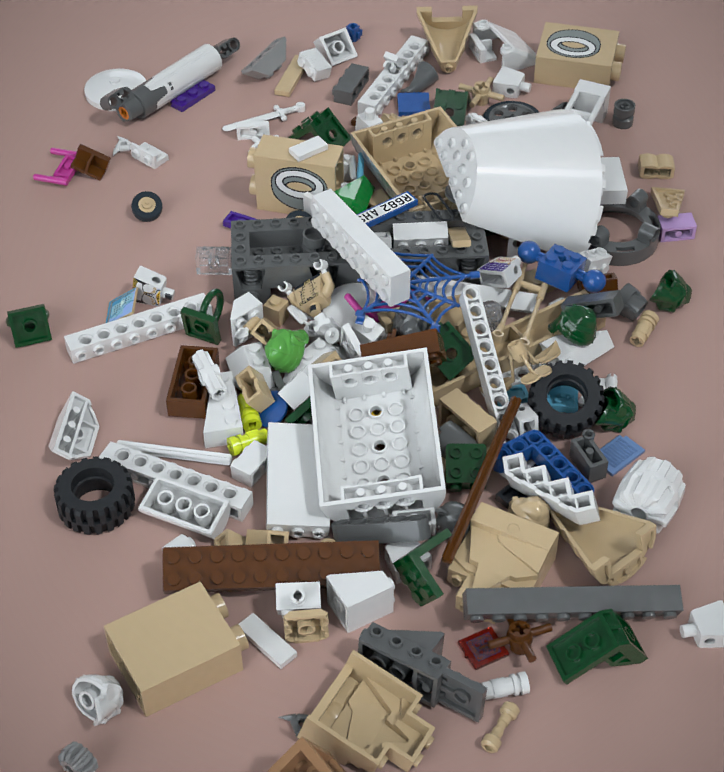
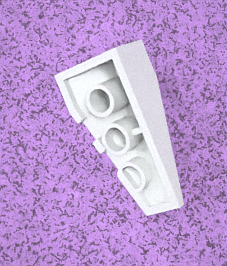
[539,330,614,366]

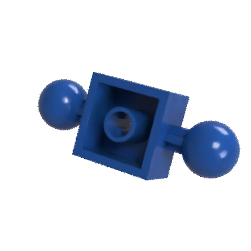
[517,241,606,293]

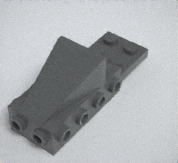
[358,622,487,723]

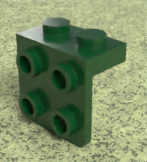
[445,443,487,492]

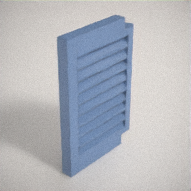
[600,435,645,477]

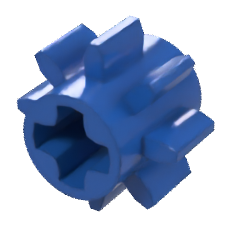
[346,23,363,42]

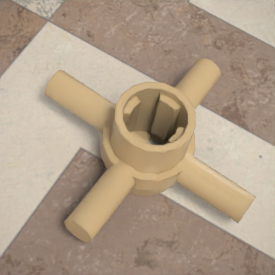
[458,77,505,108]

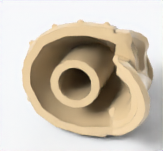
[507,496,550,528]

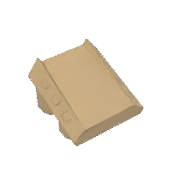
[283,609,329,644]

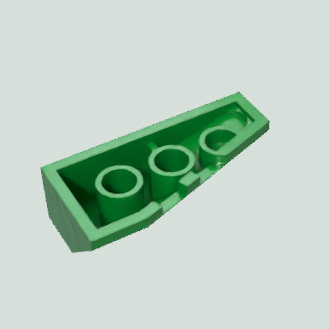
[334,175,375,214]

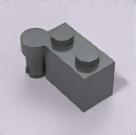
[569,429,608,483]

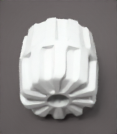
[612,457,686,534]

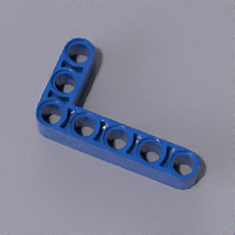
[493,430,594,494]

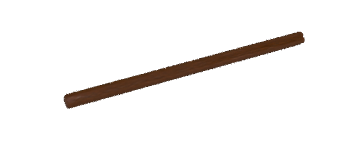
[441,396,521,564]

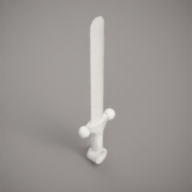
[222,102,305,131]

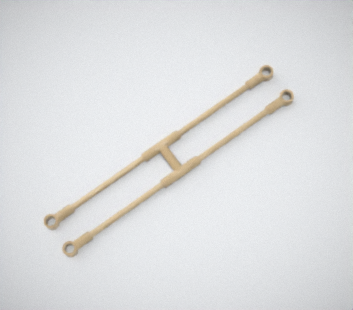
[492,263,549,350]

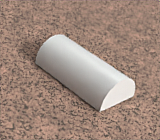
[138,475,231,539]

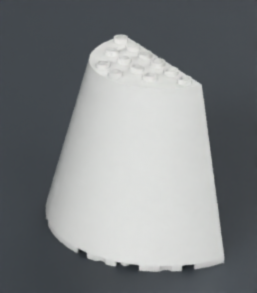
[434,109,606,253]

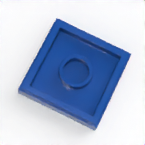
[397,92,430,117]

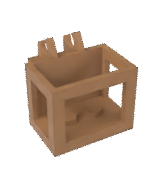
[268,736,346,772]

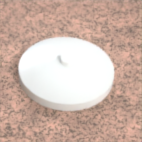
[84,69,146,111]
[322,283,386,343]

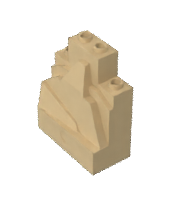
[447,502,559,624]
[297,650,435,772]

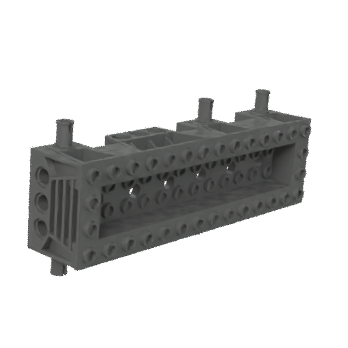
[231,209,489,305]

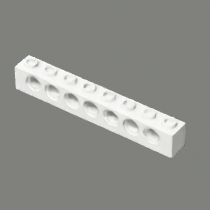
[358,35,429,116]
[64,293,213,364]
[99,441,254,522]

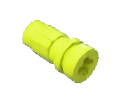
[237,394,262,431]
[226,428,267,456]

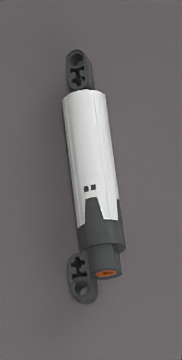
[100,37,240,122]

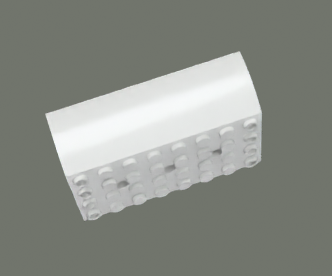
[308,348,446,521]

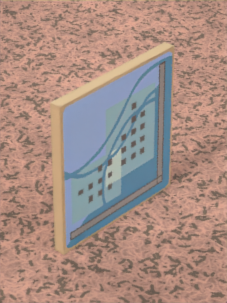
[105,287,138,323]

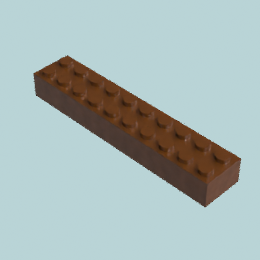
[162,540,380,594]

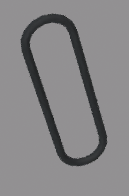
[423,192,455,221]

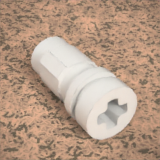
[481,671,530,700]

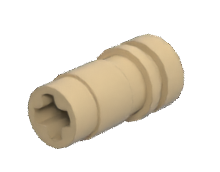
[630,310,659,347]

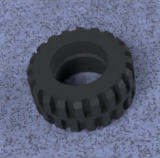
[528,360,605,439]
[54,456,135,535]

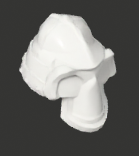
[72,674,123,726]

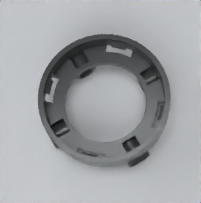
[588,189,660,266]

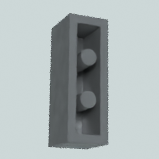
[332,63,369,106]
[561,290,624,318]

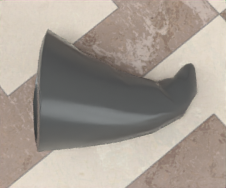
[400,61,439,93]

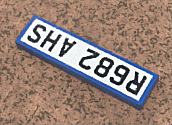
[356,191,418,228]

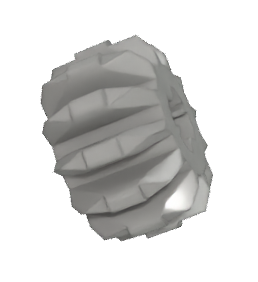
[58,741,98,772]

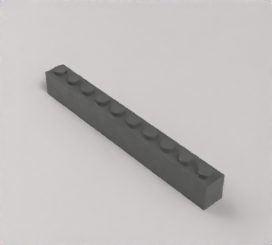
[462,585,684,623]

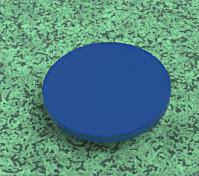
[259,391,288,428]

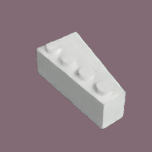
[203,371,243,449]

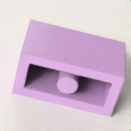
[657,212,697,242]

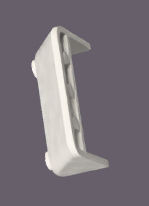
[473,19,536,71]

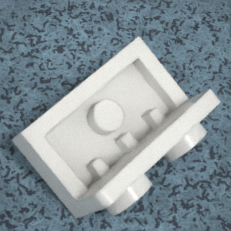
[579,247,612,274]

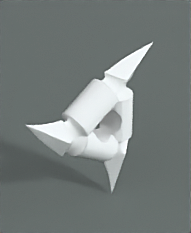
[113,136,131,156]

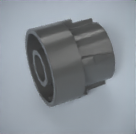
[619,283,648,321]

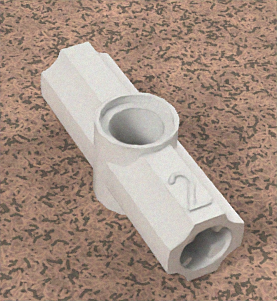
[192,349,228,401]

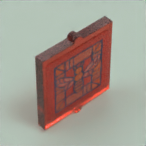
[458,626,509,671]

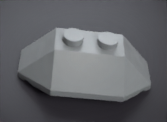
[241,36,286,79]

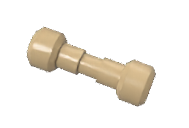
[481,701,520,753]

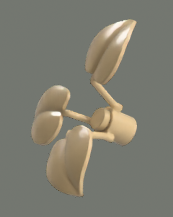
[479,339,561,393]

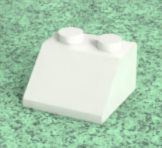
[314,27,358,66]

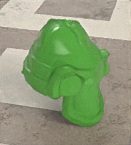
[264,329,309,374]

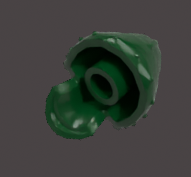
[650,270,692,313]
[548,304,597,346]
[595,386,636,433]

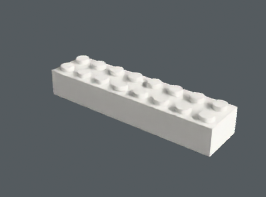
[311,189,410,307]

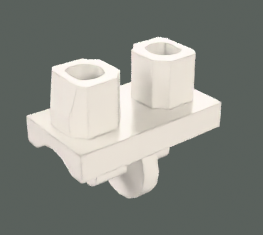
[313,312,342,344]

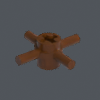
[487,619,553,663]

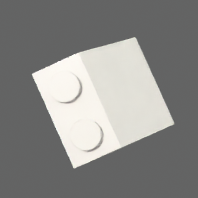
[326,571,395,633]

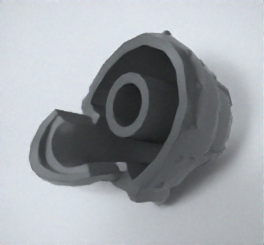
[392,295,435,337]

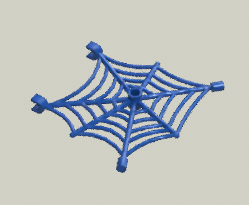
[355,252,480,333]

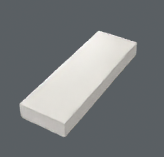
[239,613,297,669]

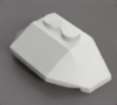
[283,337,347,384]
[226,342,275,391]
[48,391,100,460]

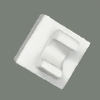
[383,51,404,72]

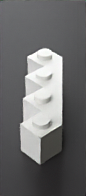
[502,453,600,525]

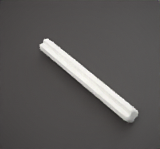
[117,440,232,466]

